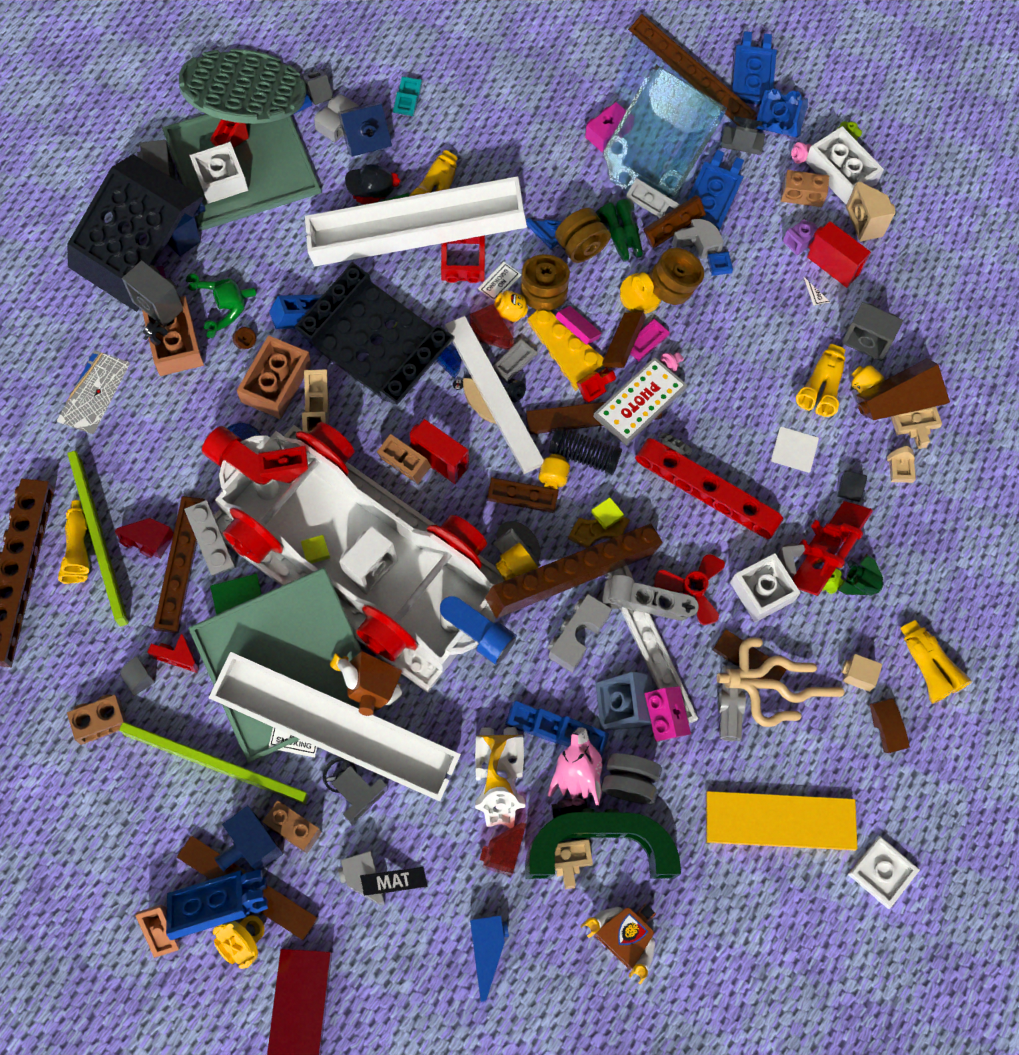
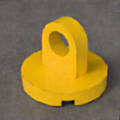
[620,272,661,314]
[213,915,265,969]

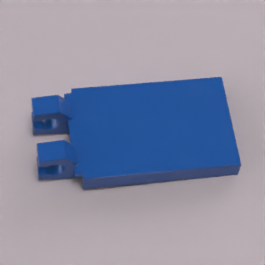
[732,31,777,105]
[687,150,744,231]
[166,869,268,940]

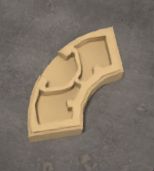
[463,378,496,424]

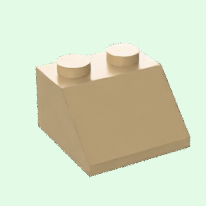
[846,182,895,242]

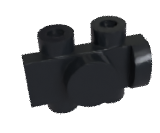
[551,798,587,819]

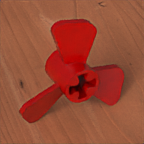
[654,554,725,625]

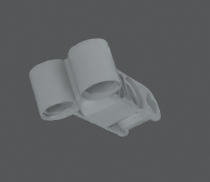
[602,575,699,621]

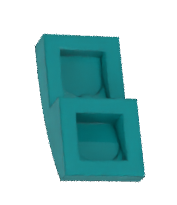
[393,77,422,116]

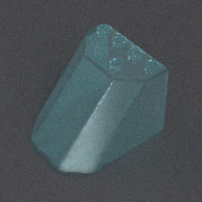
[603,64,727,198]

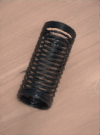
[549,426,622,476]

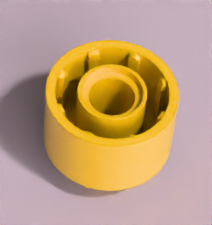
[495,542,538,581]

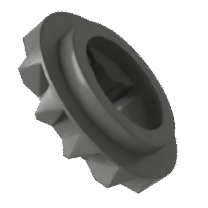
[658,433,692,456]

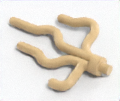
[717,637,845,727]

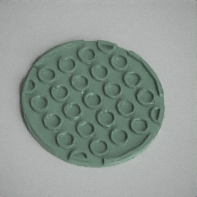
[179,49,306,124]

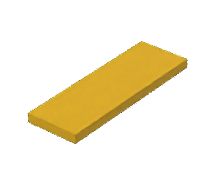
[706,791,857,851]

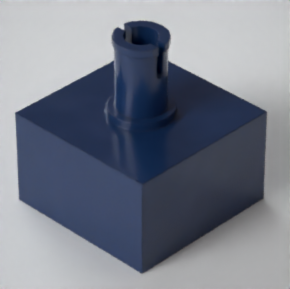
[338,102,392,157]
[167,202,206,256]
[214,805,283,871]

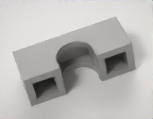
[184,500,236,576]
[547,594,612,673]

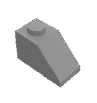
[338,851,385,906]

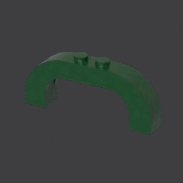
[525,808,681,879]

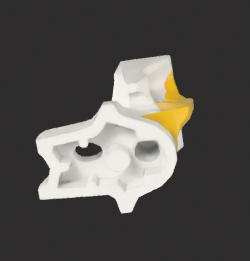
[475,727,525,828]

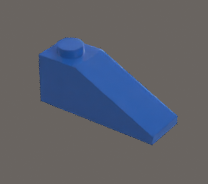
[269,294,323,330]
[470,916,509,1002]

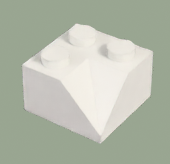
[190,142,248,204]
[339,526,398,595]
[730,553,800,622]

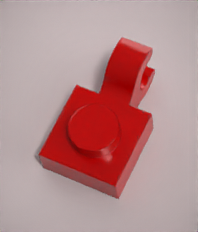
[576,368,616,403]

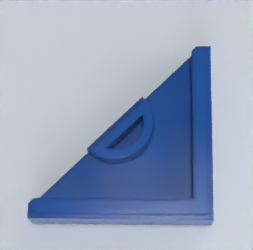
[526,218,562,249]

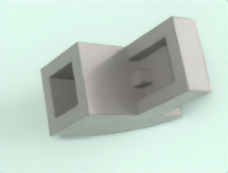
[672,219,724,259]

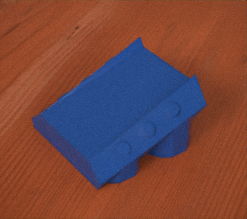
[757,89,808,138]

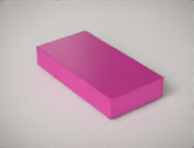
[555,306,602,345]
[630,318,670,362]

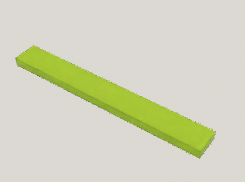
[67,451,129,627]
[119,722,309,806]

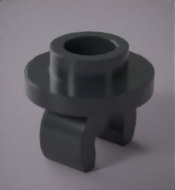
[142,321,168,346]
[503,378,526,402]

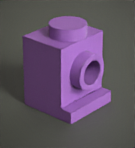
[783,219,818,256]

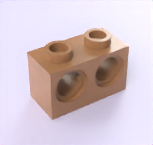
[781,170,829,207]
[377,434,431,484]
[67,694,128,745]
[262,800,322,854]

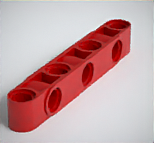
[635,438,783,539]

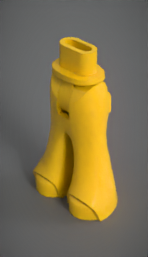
[410,150,458,196]
[796,344,846,417]
[58,500,89,584]
[900,620,972,704]

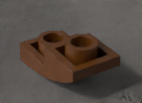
[870,698,910,753]

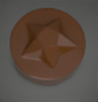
[232,327,256,350]

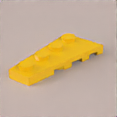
[528,310,604,391]

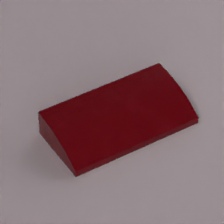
[267,949,332,1055]

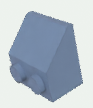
[596,672,653,731]

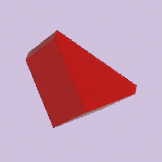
[210,119,249,148]
[258,446,308,484]

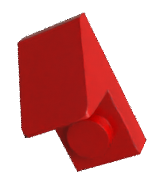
[147,634,199,673]

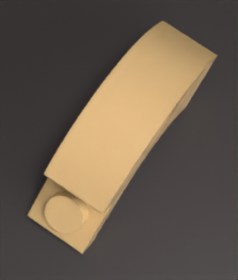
[302,370,330,433]

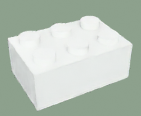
[805,126,884,204]

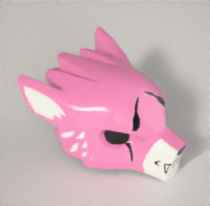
[548,728,602,805]

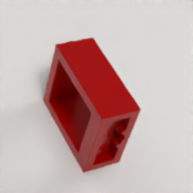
[441,235,485,283]
[410,419,469,484]

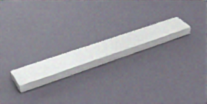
[445,316,544,474]
[605,566,698,724]

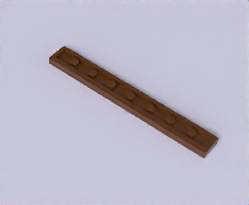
[628,14,758,127]

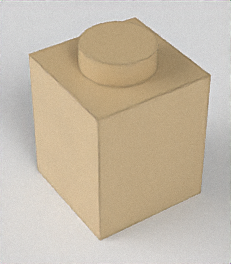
[841,654,882,692]

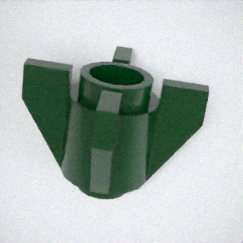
[838,554,884,596]

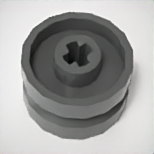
[601,753,662,804]

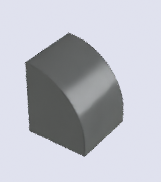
[302,69,334,105]
[120,656,155,696]

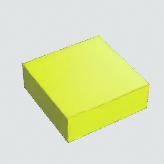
[591,497,624,530]
[301,535,330,564]

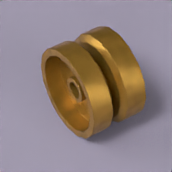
[555,208,611,263]
[649,248,704,305]
[520,254,570,311]

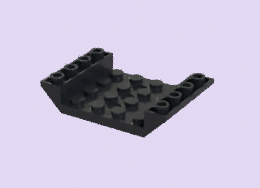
[67,154,203,312]
[295,262,455,405]

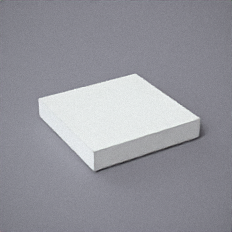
[848,836,920,909]

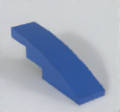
[505,701,609,757]

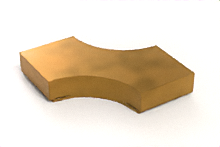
[568,517,630,549]

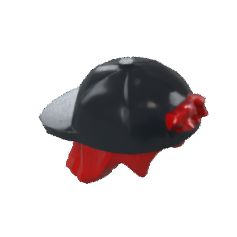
[345,164,400,205]

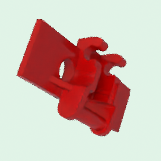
[792,501,873,596]

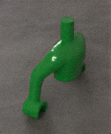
[186,273,256,338]

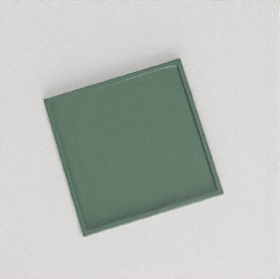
[162,114,321,231]
[188,567,362,763]

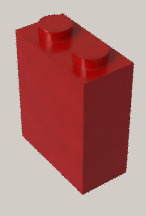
[807,221,871,288]

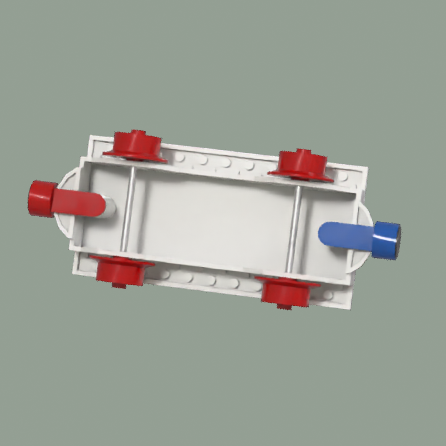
[202,422,517,693]

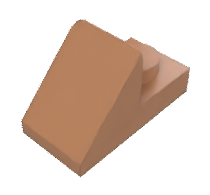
[135,905,180,958]

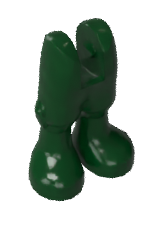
[595,199,643,262]

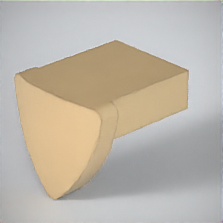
[887,446,916,483]

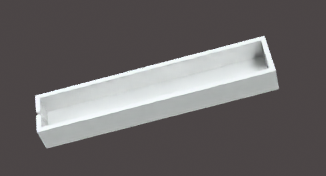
[305,176,527,267]
[209,652,461,801]

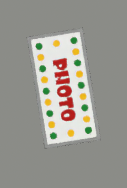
[593,357,688,446]

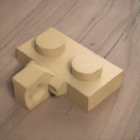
[891,407,942,449]
[555,839,593,890]

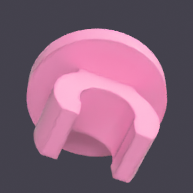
[791,142,812,164]
[660,352,684,373]

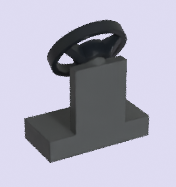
[720,117,765,155]
[322,757,388,825]

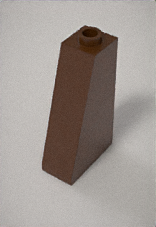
[857,358,950,421]

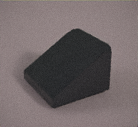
[838,471,867,502]

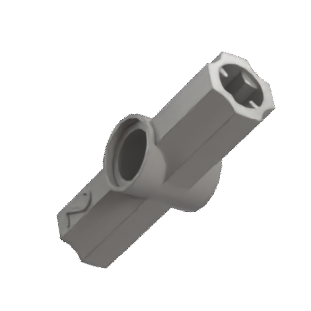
[718,665,746,742]

